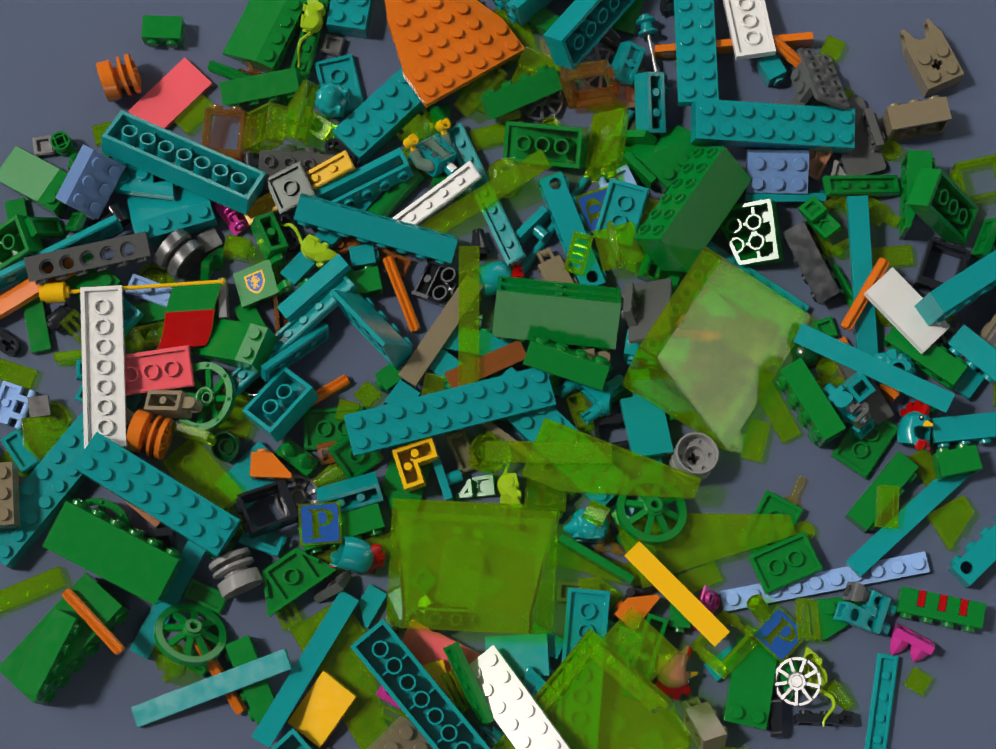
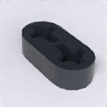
[324,138,357,167]
[277,214,301,252]
[0,328,21,357]
[769,697,782,738]

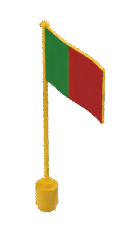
[39,278,226,349]

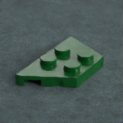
[262,547,337,617]

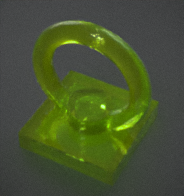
[593,221,643,272]

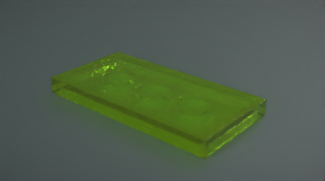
[162,435,243,511]

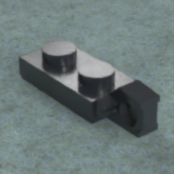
[793,710,854,727]

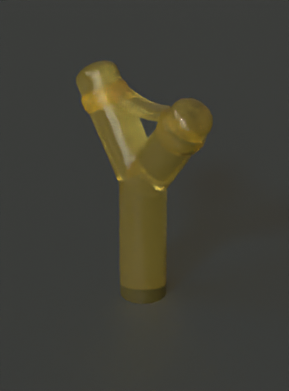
[784,475,806,518]
[592,514,623,556]

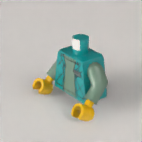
[403,118,458,177]

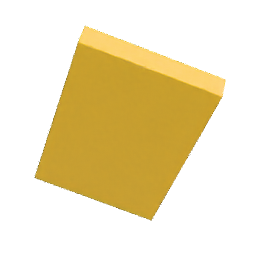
[288,670,358,748]

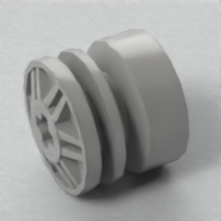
[669,432,719,484]
[209,547,263,599]

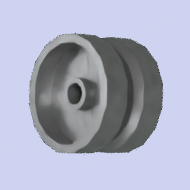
[154,228,205,281]

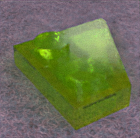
[926,495,974,551]

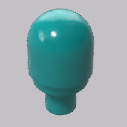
[479,724,506,748]

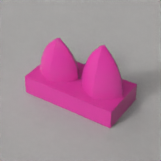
[890,623,935,662]

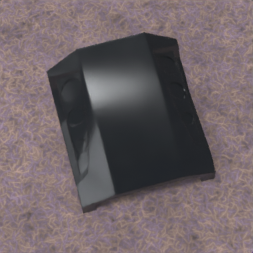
[411,258,467,307]

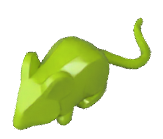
[297,0,326,68]
[279,223,338,268]
[497,443,523,512]
[801,647,836,727]

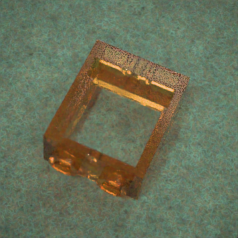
[559,59,620,109]
[201,105,248,161]

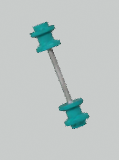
[636,14,670,96]

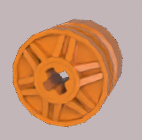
[96,53,142,102]
[126,409,174,460]

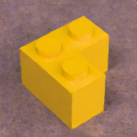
[392,437,440,492]

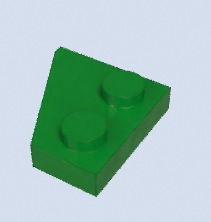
[816,597,861,640]

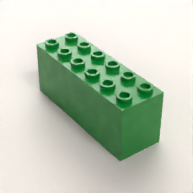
[634,146,752,272]
[492,275,621,350]
[42,498,186,605]
[0,572,131,705]

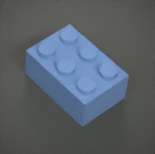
[55,144,126,220]
[746,149,810,194]

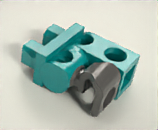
[822,383,875,440]
[833,582,897,635]

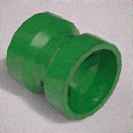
[50,131,74,157]

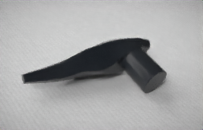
[660,0,674,16]
[624,584,658,598]

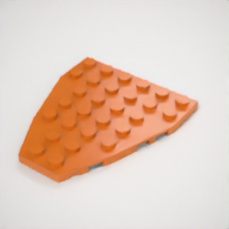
[384,0,525,108]

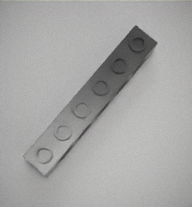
[24,231,153,285]

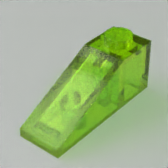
[276,80,319,143]

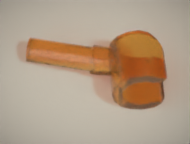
[238,61,262,75]

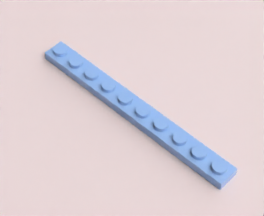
[719,551,930,613]

